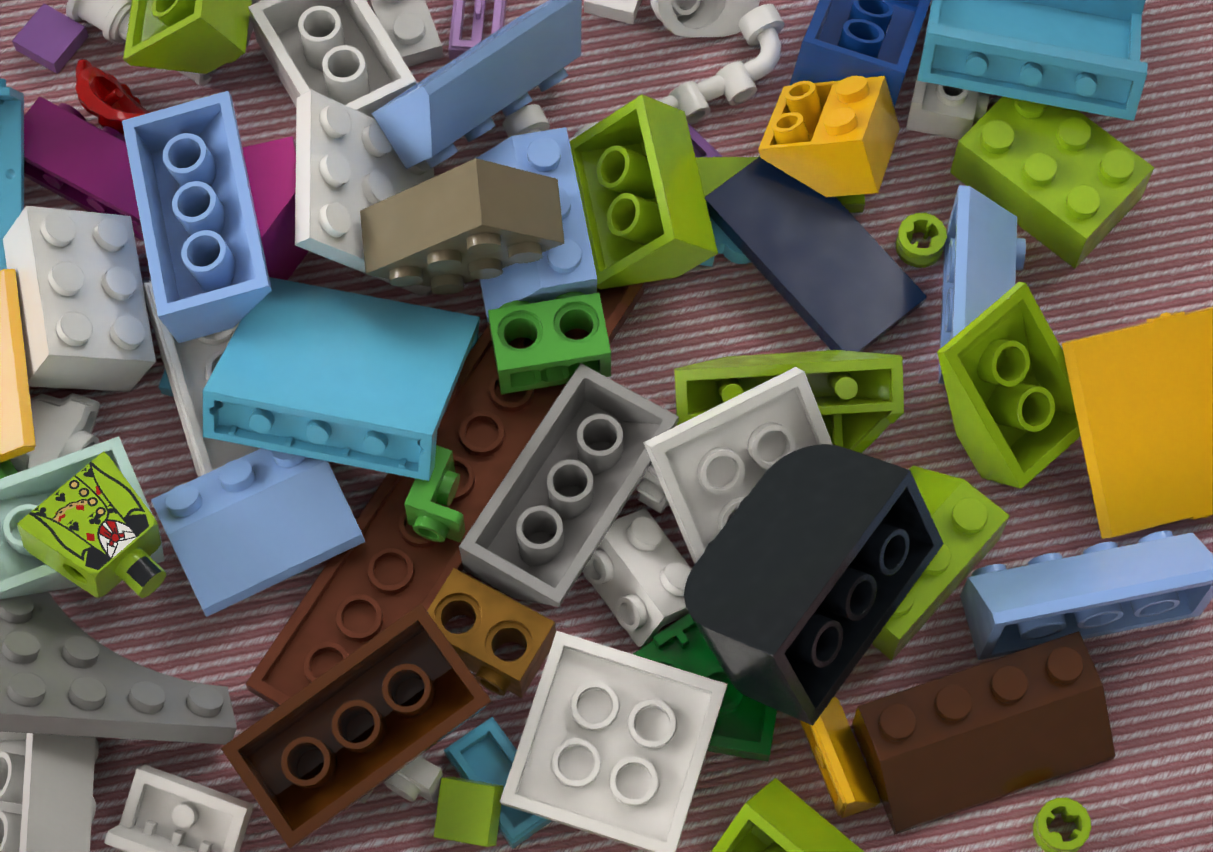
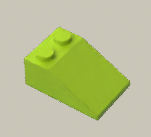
[937,282,1080,489]

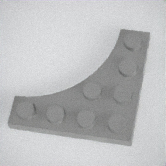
[0,592,237,745]

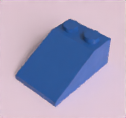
[790,0,931,108]

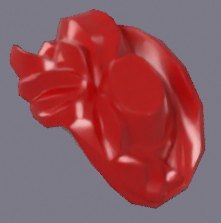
[75,59,151,135]

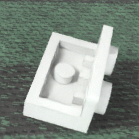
[582,508,692,647]
[104,764,254,852]

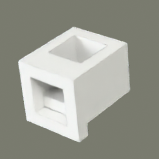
[906,61,990,140]

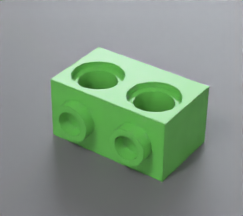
[488,291,611,394]

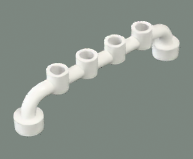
[503,4,784,141]

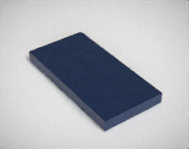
[705,157,927,352]

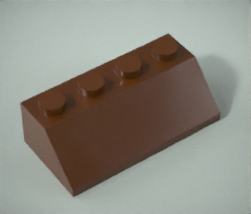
[221,604,493,850]
[851,631,1116,835]

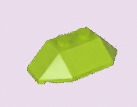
[674,350,904,453]

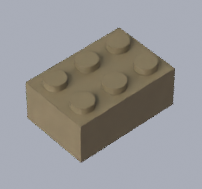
[360,158,564,295]

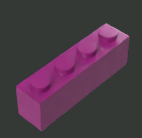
[24,96,144,242]

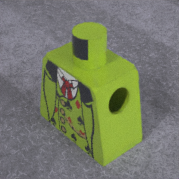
[17,451,166,598]

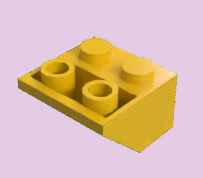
[758,76,900,197]

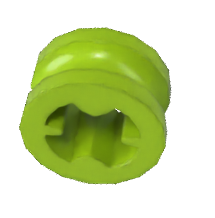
[895,213,947,268]
[1033,798,1091,852]

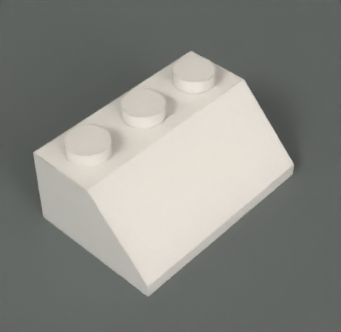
[0,732,99,852]

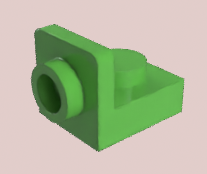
[404,445,466,542]

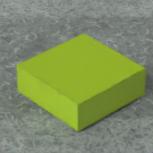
[433,776,504,847]

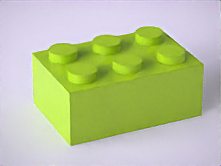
[950,97,1155,269]

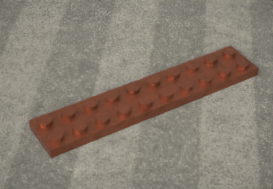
[246,283,644,707]

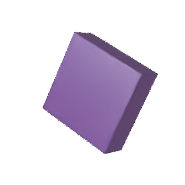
[12,3,89,74]

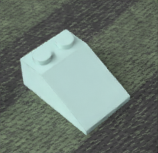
[0,436,165,600]

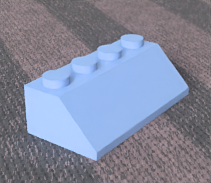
[371,0,582,169]
[122,91,272,343]
[960,530,1213,660]

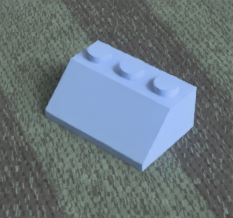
[477,127,597,322]
[938,185,1026,384]
[151,448,365,617]

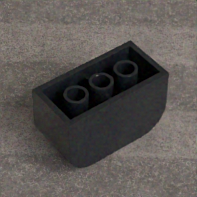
[684,444,944,726]

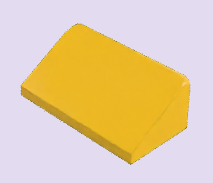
[799,696,880,818]

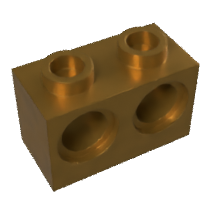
[427,568,556,698]

